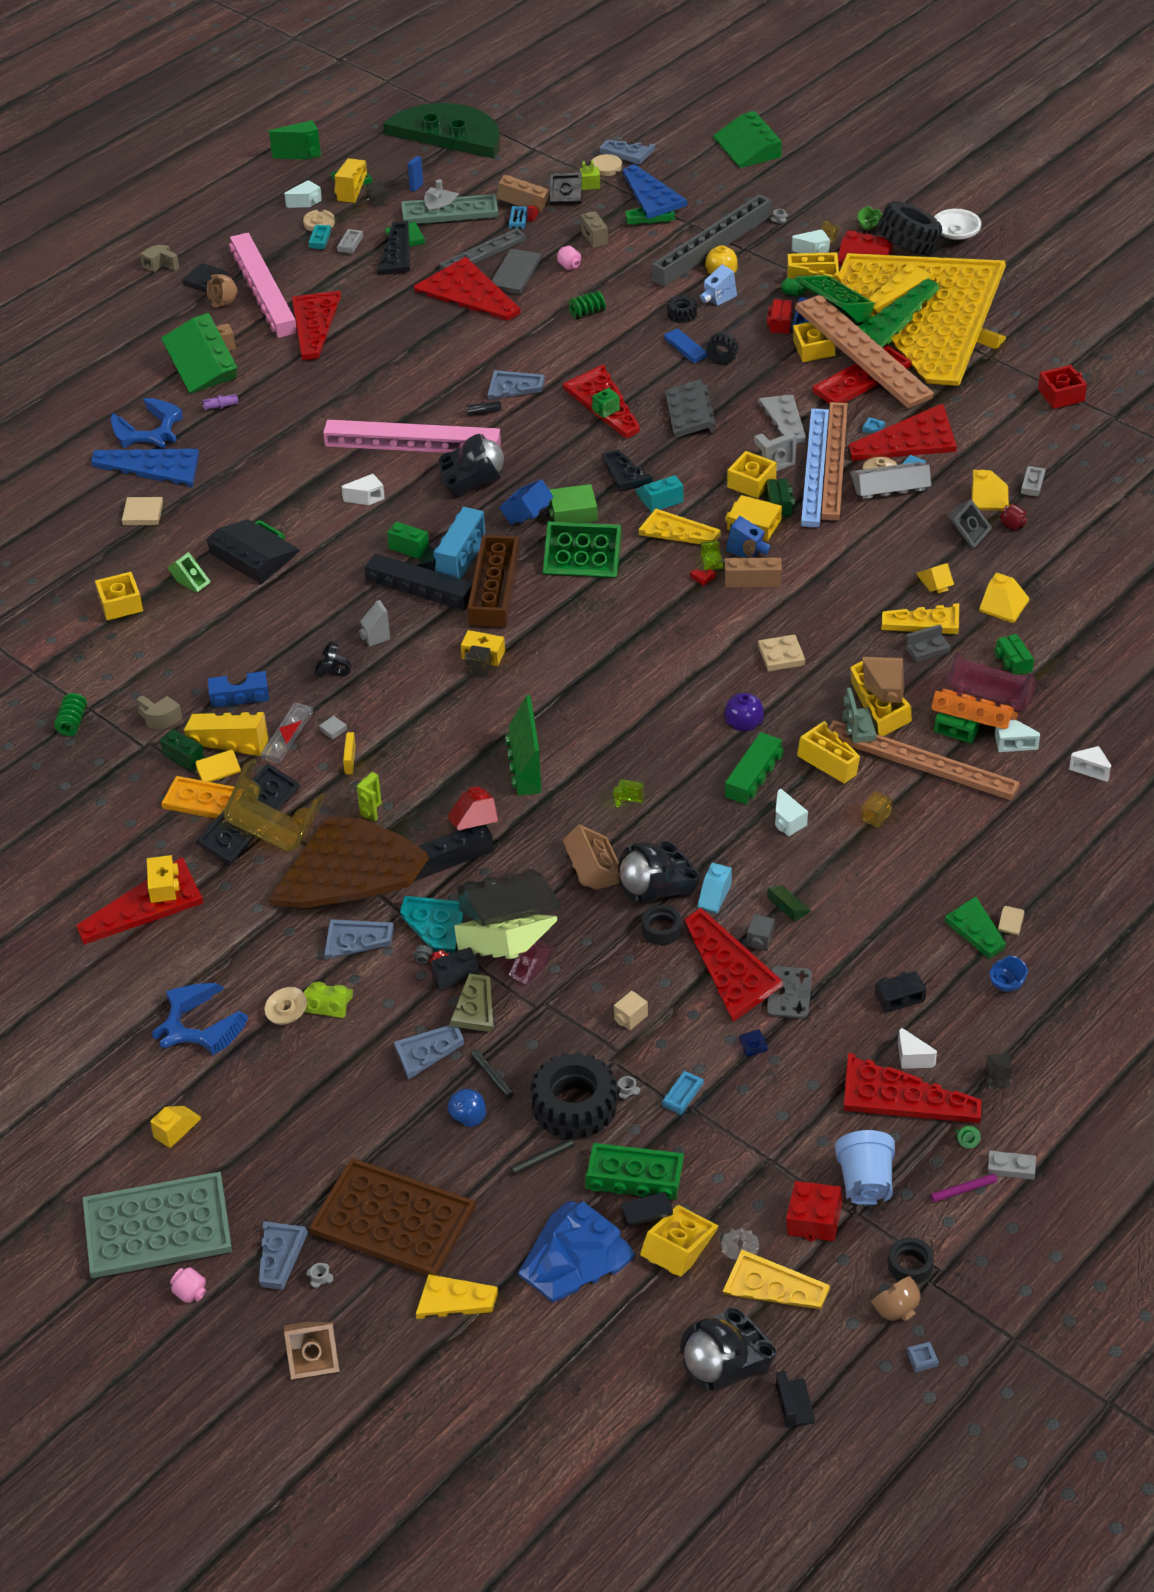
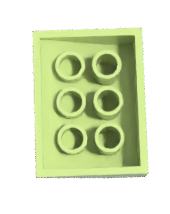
[454,912,557,959]

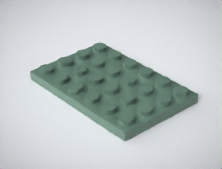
[83,1172,232,1279]

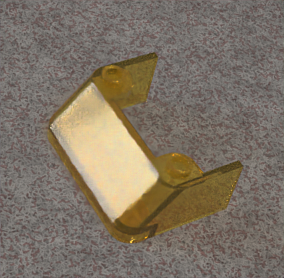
[224,759,326,851]

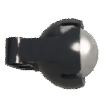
[439,434,504,498]
[618,841,700,903]
[680,1308,777,1390]

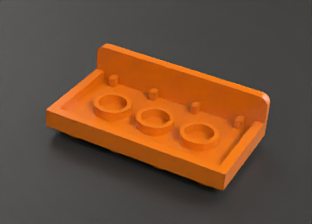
[931,689,1018,729]

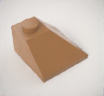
[863,657,904,703]
[284,1322,340,1380]

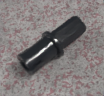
[466,401,501,416]

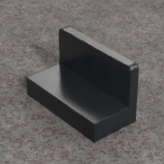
[620,1192,673,1226]
[775,1371,815,1428]

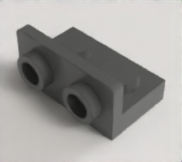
[905,624,951,663]

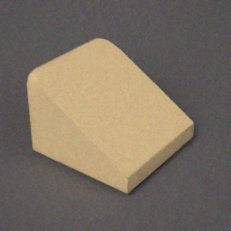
[998,906,1024,936]

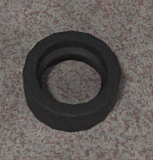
[642,905,682,945]
[888,1238,934,1284]

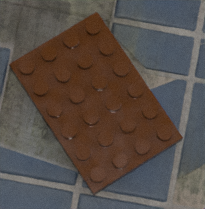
[309,1157,476,1276]

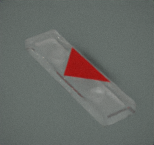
[261,702,313,763]

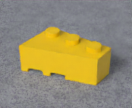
[334,158,367,203]
[787,252,839,281]
[797,721,860,784]

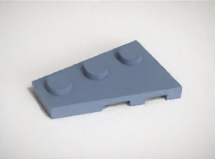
[600,140,655,164]
[488,370,545,400]
[324,919,394,960]
[394,1025,464,1080]
[259,1221,308,1290]

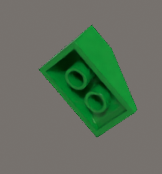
[268,120,321,160]

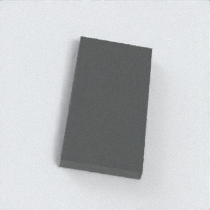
[492,249,542,295]

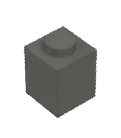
[747,914,775,951]

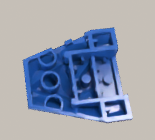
[518,1201,635,1303]

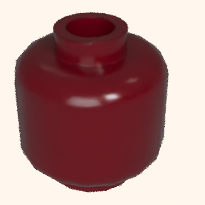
[999,504,1028,531]

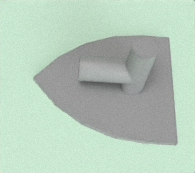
[424,179,459,211]

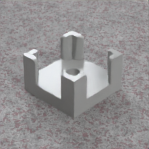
[754,425,796,471]

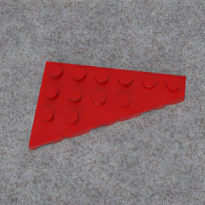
[413,257,521,321]
[848,404,957,461]

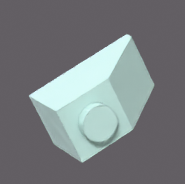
[284,180,322,208]
[792,229,830,253]
[995,720,1040,752]
[775,789,808,837]

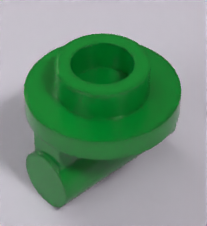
[956,1125,981,1148]

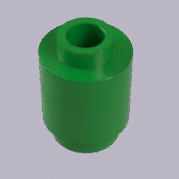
[781,278,806,297]

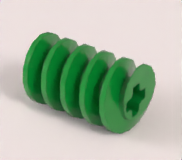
[569,291,606,319]
[54,693,87,737]

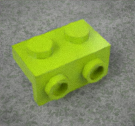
[357,772,382,822]
[304,982,353,1018]

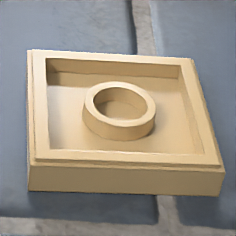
[122,497,163,525]

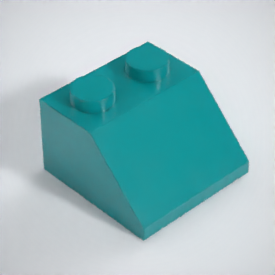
[635,475,683,513]

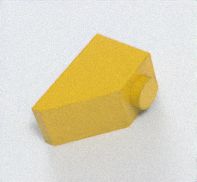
[917,563,954,593]
[150,1106,201,1148]

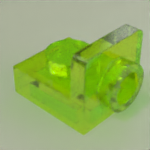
[701,540,723,571]
[613,779,644,807]

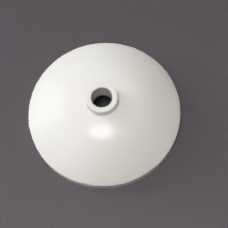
[934,209,981,240]

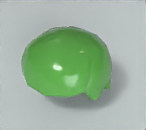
[857,206,882,231]

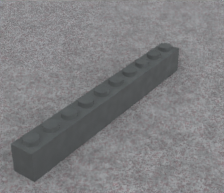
[652,194,771,287]

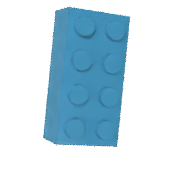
[434,507,485,579]

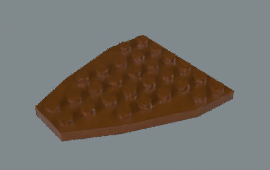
[268,816,429,908]

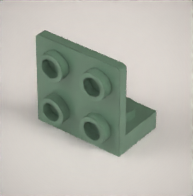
[842,688,876,743]

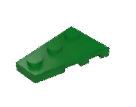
[625,207,675,225]
[945,896,1006,959]

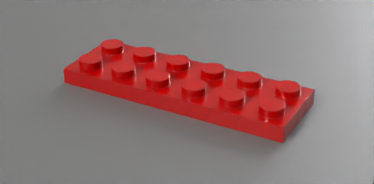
[812,346,912,404]

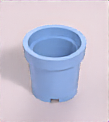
[835,1130,895,1205]

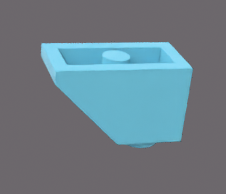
[697,863,732,914]

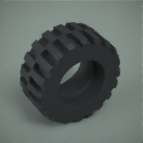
[877,201,943,255]
[531,1052,617,1139]

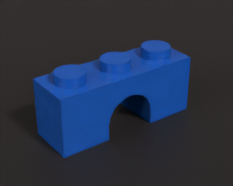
[208,671,269,708]

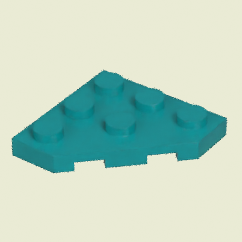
[400,896,467,954]

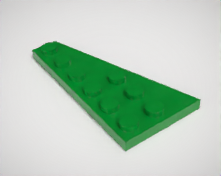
[858,278,940,347]

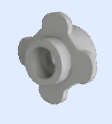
[771,209,788,223]
[616,1076,640,1099]
[307,1263,334,1288]

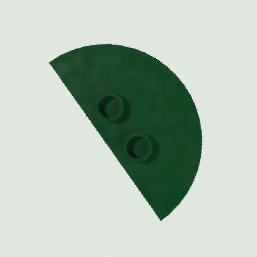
[383,103,500,159]

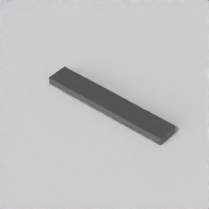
[439,228,527,270]

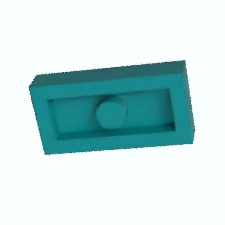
[309,225,331,249]

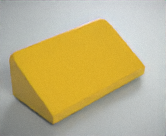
[977,328,1006,349]
[196,750,241,782]

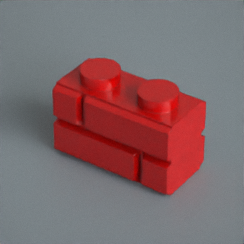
[767,299,793,334]

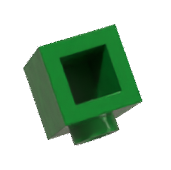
[592,388,620,418]

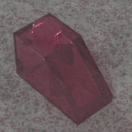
[509,939,555,985]

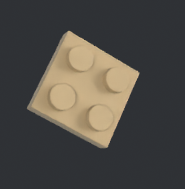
[758,635,805,671]

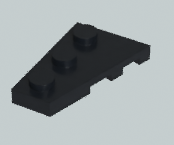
[602,450,653,491]

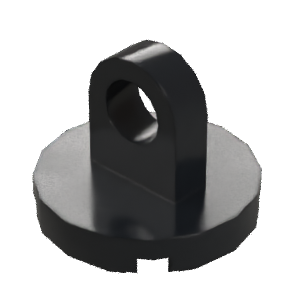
[314,641,352,678]

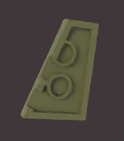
[449,973,493,1032]

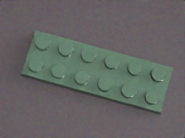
[401,194,499,224]

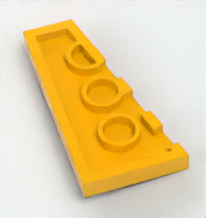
[869,263,935,314]
[639,509,721,546]
[881,603,959,634]
[723,1250,830,1310]

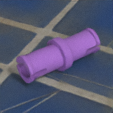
[202,394,238,411]

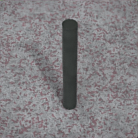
[471,1049,514,1099]
[510,1138,575,1175]

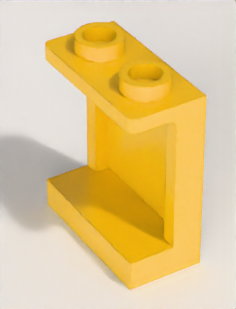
[725,495,782,542]

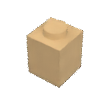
[614,991,648,1030]

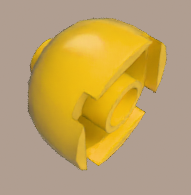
[705,245,738,274]

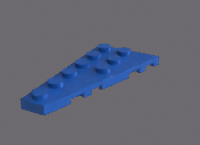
[623,165,687,219]
[91,448,199,488]

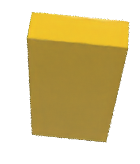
[343,732,356,775]

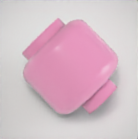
[557,246,581,270]
[170,1267,206,1303]

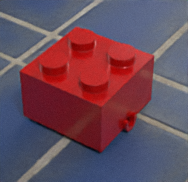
[1038,365,1087,409]
[786,1181,843,1242]

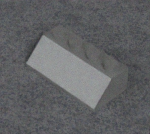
[850,462,931,498]

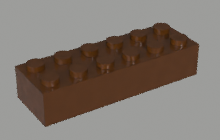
[468,535,520,627]

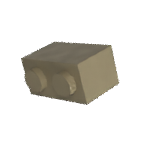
[581,211,608,248]

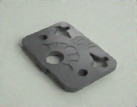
[767,966,812,1019]

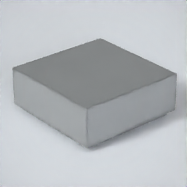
[319,716,347,740]

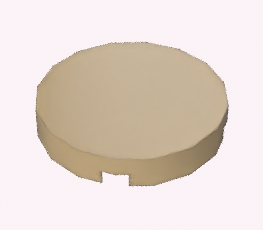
[592,154,622,176]
[303,210,335,232]

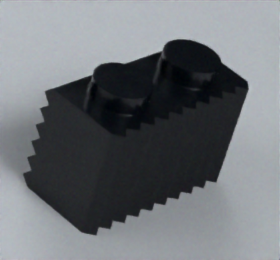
[431,947,479,990]
[875,971,926,1013]

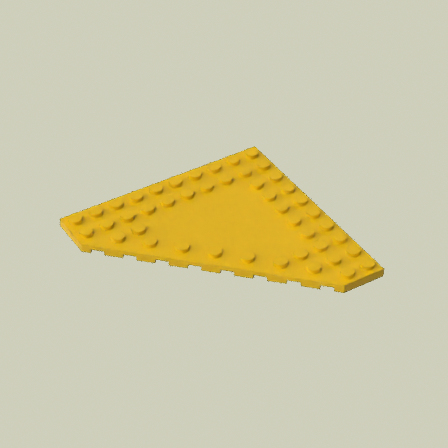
[839,253,1006,386]

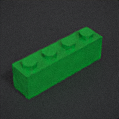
[725,732,784,805]

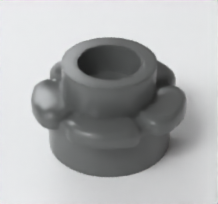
[412,945,433,964]

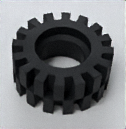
[667,295,697,323]
[706,332,739,365]

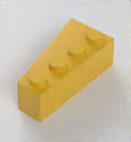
[850,661,912,736]
[184,712,268,756]

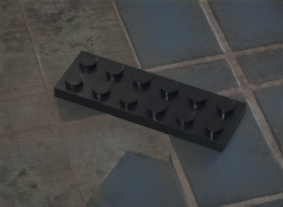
[196,763,300,866]

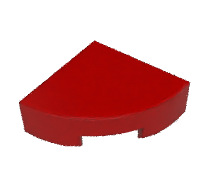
[527,205,538,222]
[690,569,716,586]

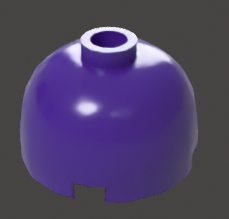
[724,693,764,731]

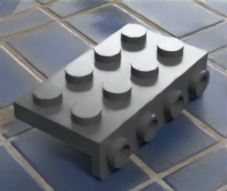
[665,379,716,438]

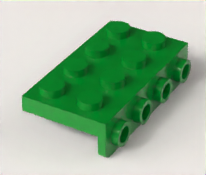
[585,1143,684,1200]

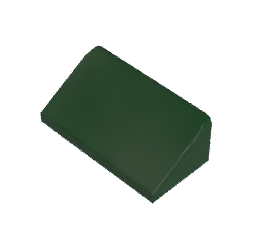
[767,886,811,922]

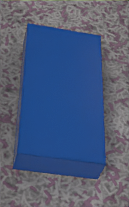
[408,156,423,192]

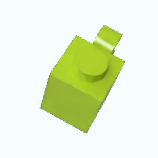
[580,160,600,190]

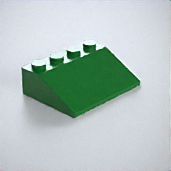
[713,111,782,168]
[795,275,875,324]
[161,313,238,394]
[543,521,622,578]
[505,695,541,796]

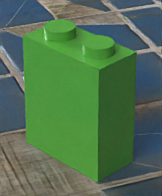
[547,484,598,523]

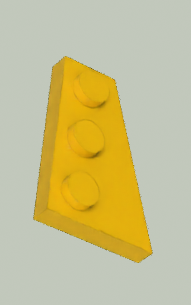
[416,1274,498,1319]

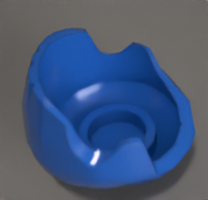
[989,956,1028,992]
[447,1089,486,1127]

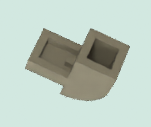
[140,245,179,272]
[137,695,183,730]

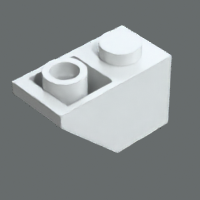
[341,474,385,505]

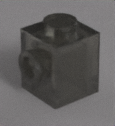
[464,645,492,678]

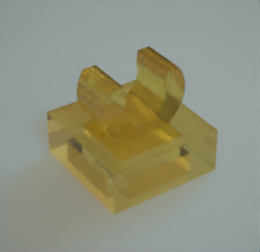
[821,220,840,243]

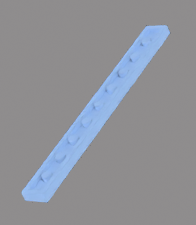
[801,409,829,527]

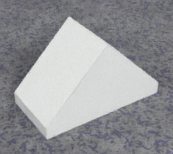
[1069,746,1111,782]
[898,1028,937,1069]

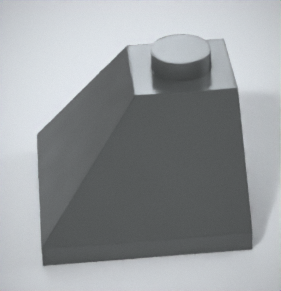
[948,499,992,549]

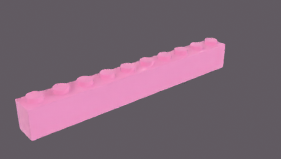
[229,232,297,338]
[323,420,501,453]

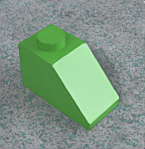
[167,552,211,593]

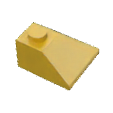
[971,470,1009,511]
[979,572,1029,623]

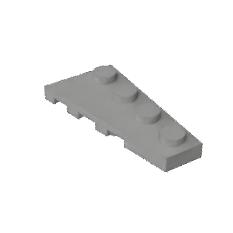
[759,395,806,444]

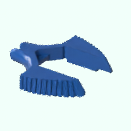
[111,398,183,448]
[152,983,248,1056]

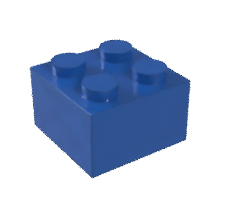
[499,479,554,525]

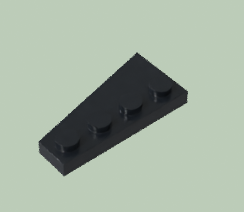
[377,221,410,275]

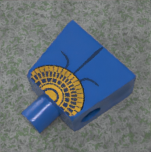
[726,516,771,558]

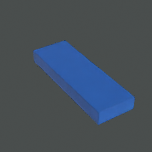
[664,328,708,363]

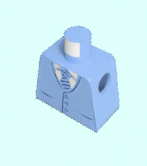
[700,264,737,305]

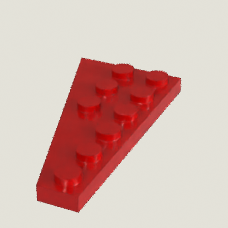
[292,291,341,360]
[563,364,640,439]
[76,857,203,945]
[684,908,783,1022]
[843,1052,981,1123]

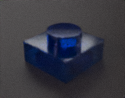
[739,1029,768,1057]

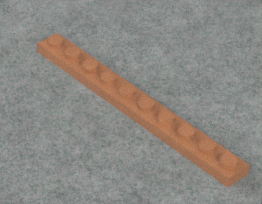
[821,402,848,520]
[829,720,1020,801]

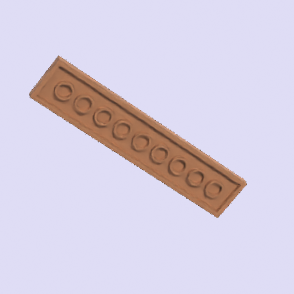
[795,295,934,408]

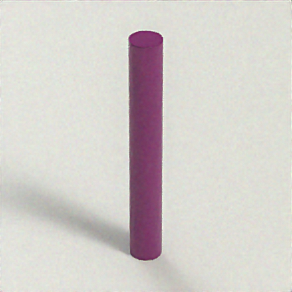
[930,1173,997,1203]

